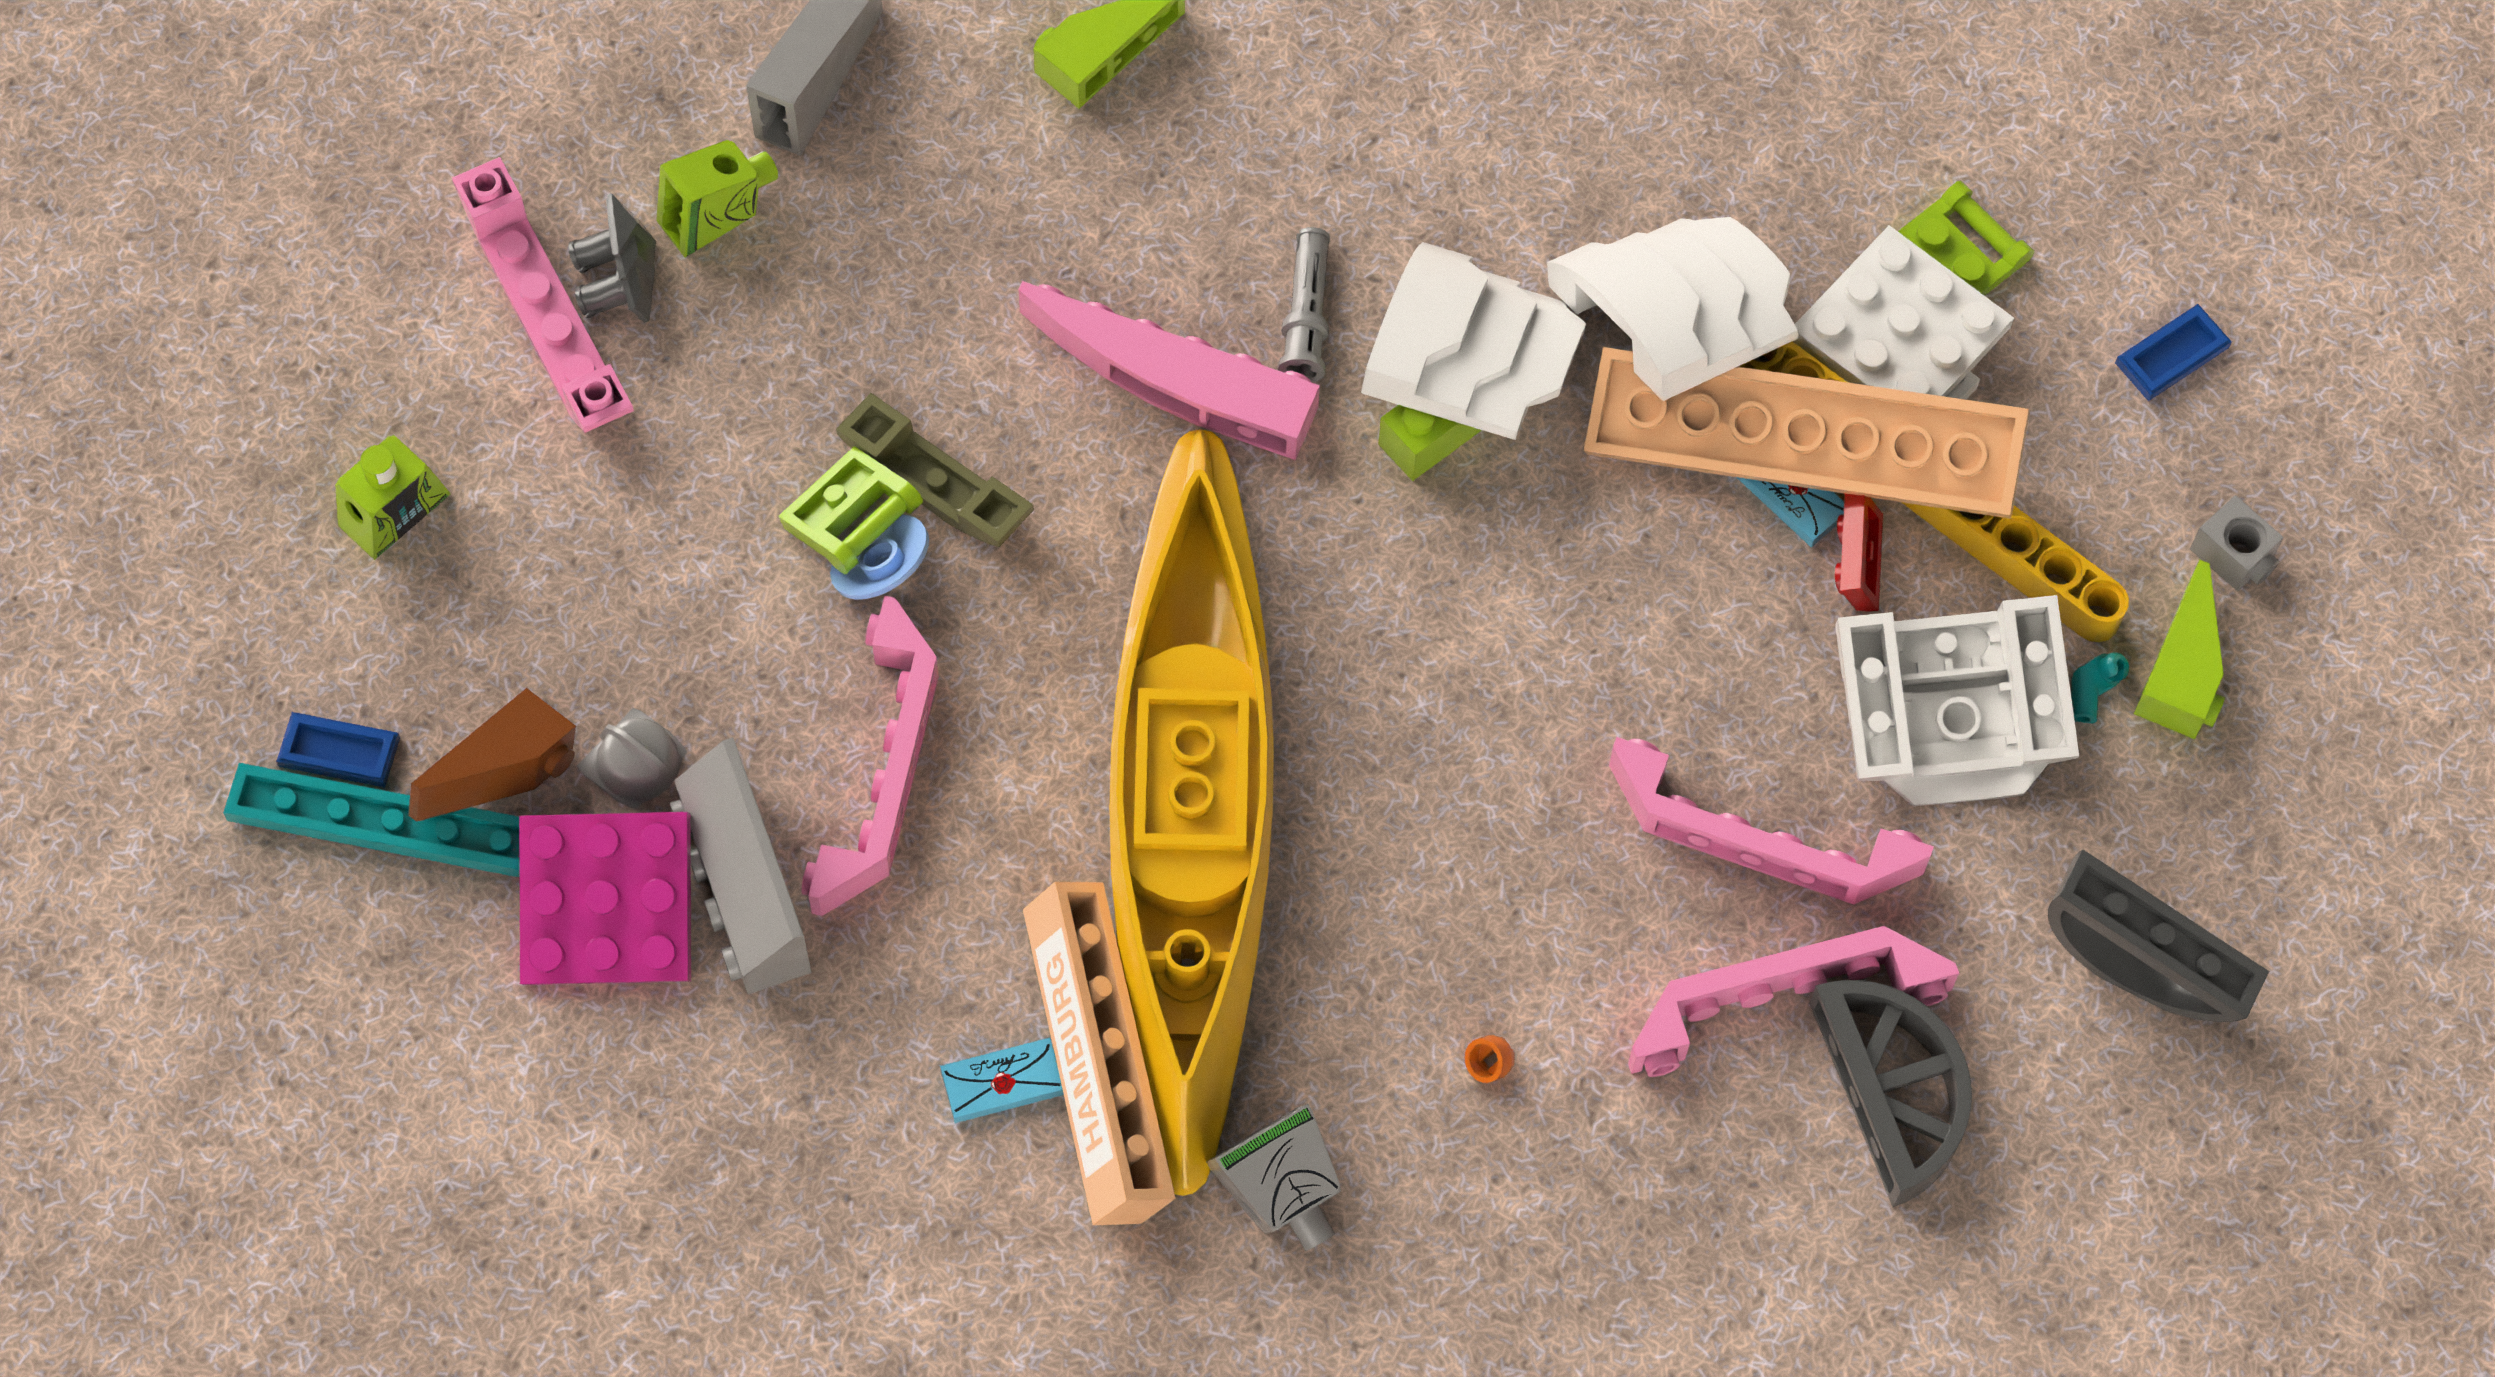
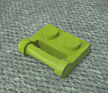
[1898,180,2034,296]
[778,446,923,574]

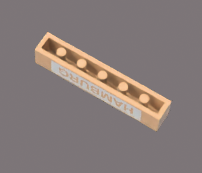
[1023,882,1176,1225]

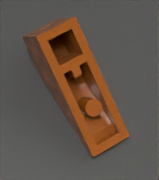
[408,688,576,822]

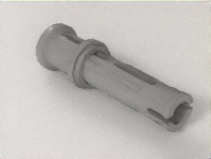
[1278,227,1330,382]

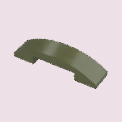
[836,393,1034,547]

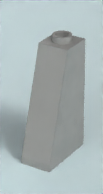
[746,0,883,156]

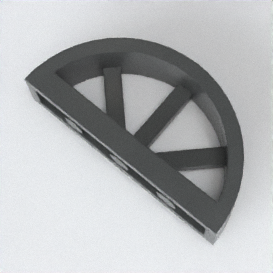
[2048,850,2270,1022]
[1809,980,1972,1207]

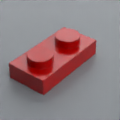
[1834,494,1883,612]

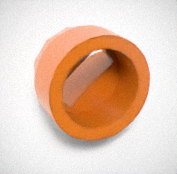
[1464,1035,1515,1083]

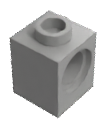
[2190,495,2284,591]

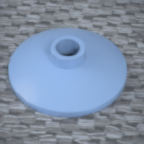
[830,515,929,600]

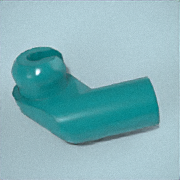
[2071,652,2130,724]

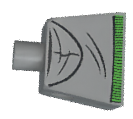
[1206,1104,1341,1251]

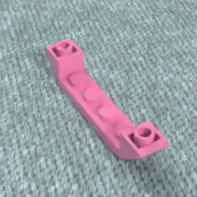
[452,157,634,433]
[802,596,939,916]
[1609,737,1934,905]
[1628,926,1959,1077]

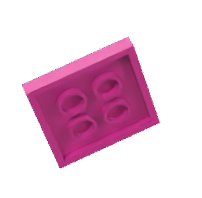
[519,812,692,985]

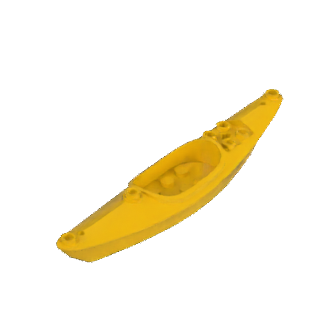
[1109,429,1274,1196]

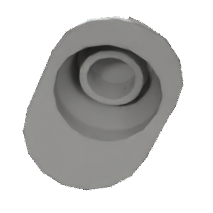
[576,708,687,809]

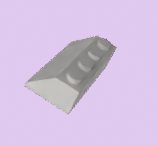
[670,737,812,995]

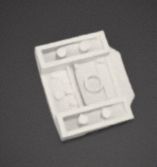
[1547,217,1798,401]
[1361,242,1586,440]
[1835,595,2079,806]

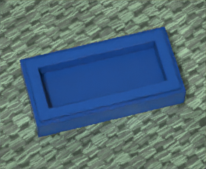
[2115,304,2232,401]
[276,712,400,788]

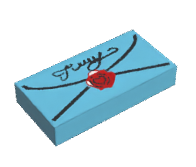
[1736,477,1844,547]
[940,1038,1064,1123]

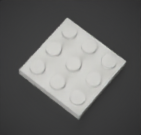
[1793,225,2014,397]

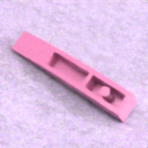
[1018,281,1320,460]

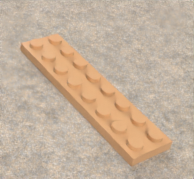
[1584,347,2030,519]

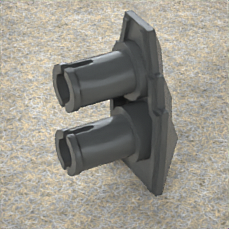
[568,193,656,323]

